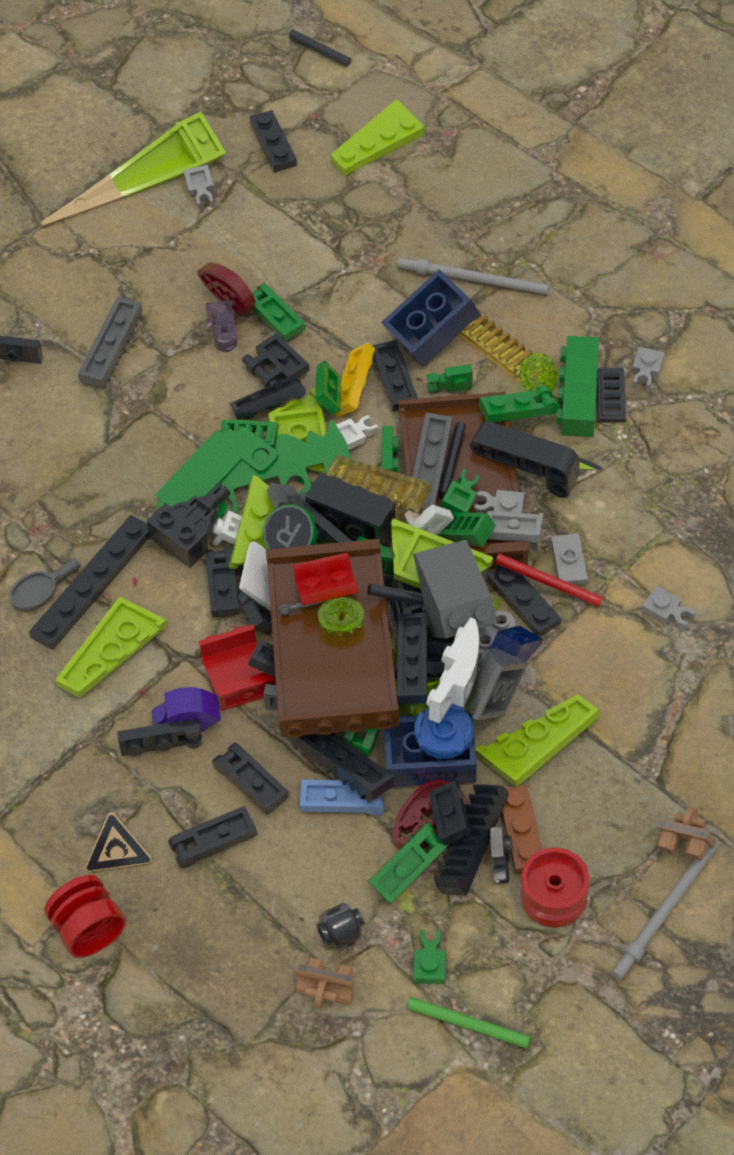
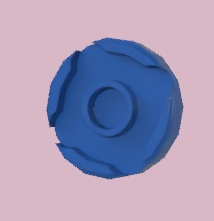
[415,704,474,759]

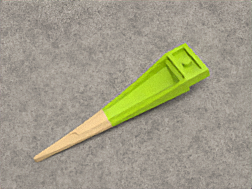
[40,111,226,227]

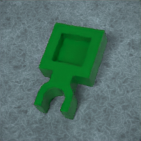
[426,364,473,393]
[440,469,480,513]
[414,930,446,984]

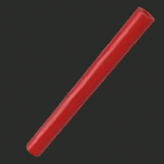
[495,553,603,607]

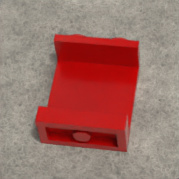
[198,624,275,712]

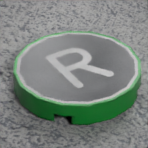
[263,504,317,549]

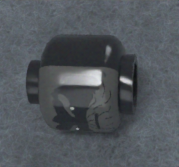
[316,903,364,949]

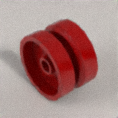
[520,847,590,928]

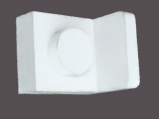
[404,505,454,535]
[211,510,241,546]

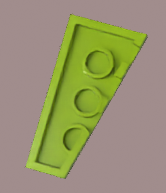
[330,99,425,176]
[55,597,168,698]
[475,694,600,787]

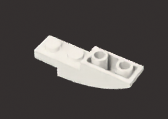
[427,618,479,723]

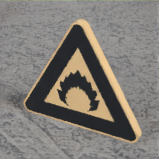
[85,812,152,872]

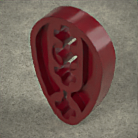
[197,262,256,316]
[392,780,467,849]

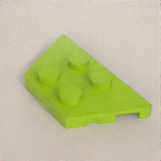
[268,387,333,474]
[228,475,274,569]
[391,518,493,589]

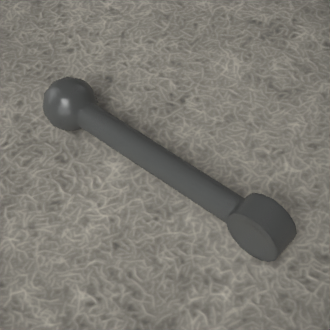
[279,598,338,614]

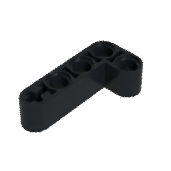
[470,421,580,498]

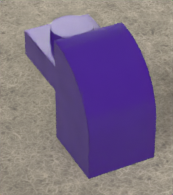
[152,687,221,732]

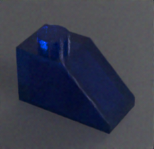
[488,625,543,662]

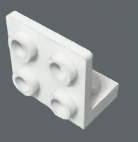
[239,541,271,611]

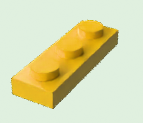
[335,343,375,418]

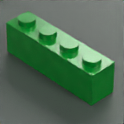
[556,336,599,437]

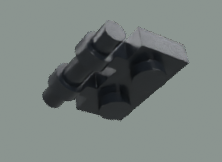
[242,333,310,387]

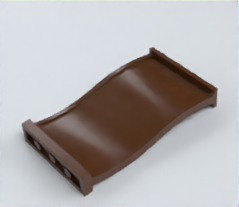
[399,392,529,569]
[266,539,399,738]

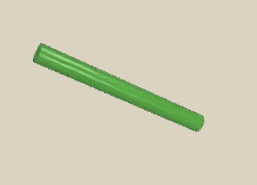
[407,997,531,1049]

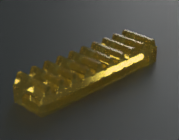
[459,310,542,385]
[327,455,431,513]

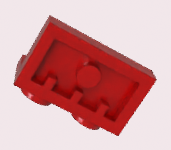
[293,553,359,606]

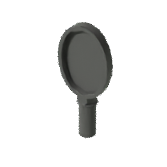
[10,558,81,611]

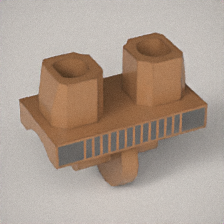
[656,807,717,861]
[296,958,354,1008]

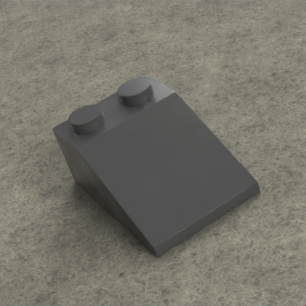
[413,540,497,638]
[466,648,528,720]

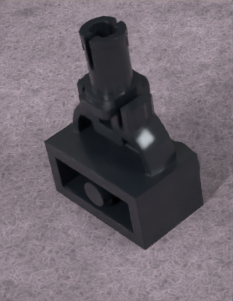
[147,482,230,568]

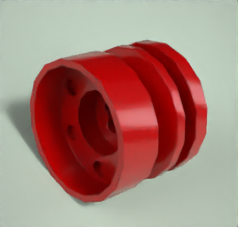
[44,875,126,958]

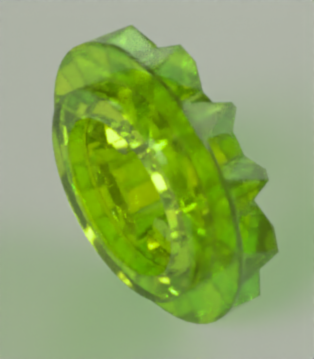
[517,353,558,391]
[318,597,365,635]

